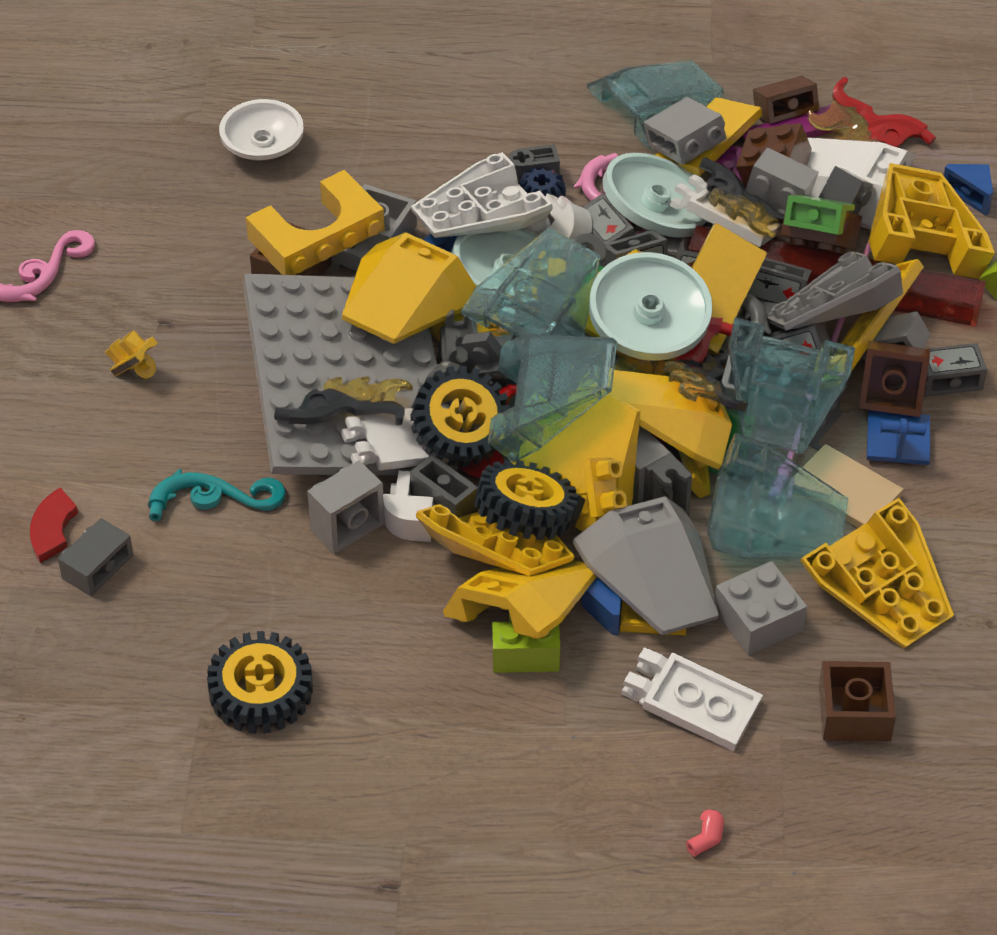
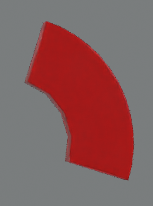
[30,487,78,563]

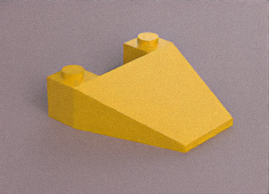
[868,163,995,279]
[510,380,640,532]

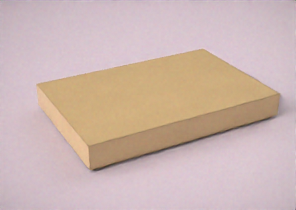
[789,444,904,528]

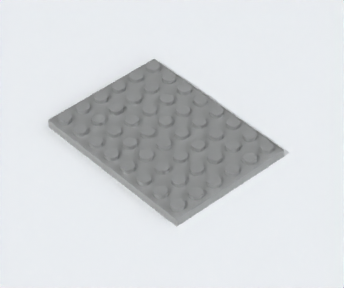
[242,274,458,475]

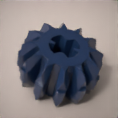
[519,166,566,198]

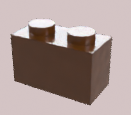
[753,75,819,124]

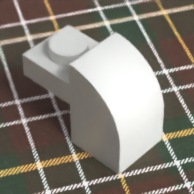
[541,193,592,260]
[383,470,434,542]

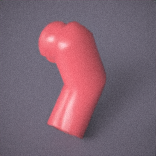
[686,809,724,857]

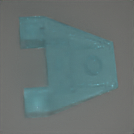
[488,334,617,462]

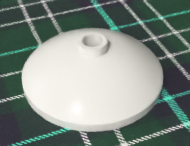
[219,99,304,161]

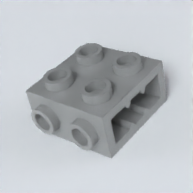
[643,97,726,165]

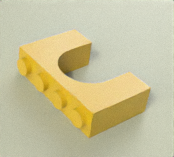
[246,170,385,275]

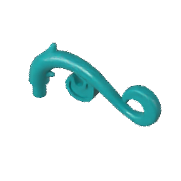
[148,469,286,521]

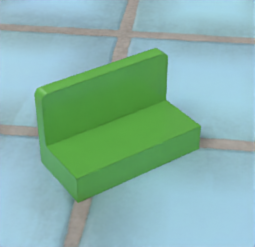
[784,195,855,235]

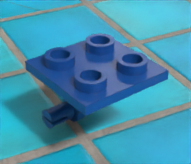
[866,410,930,465]

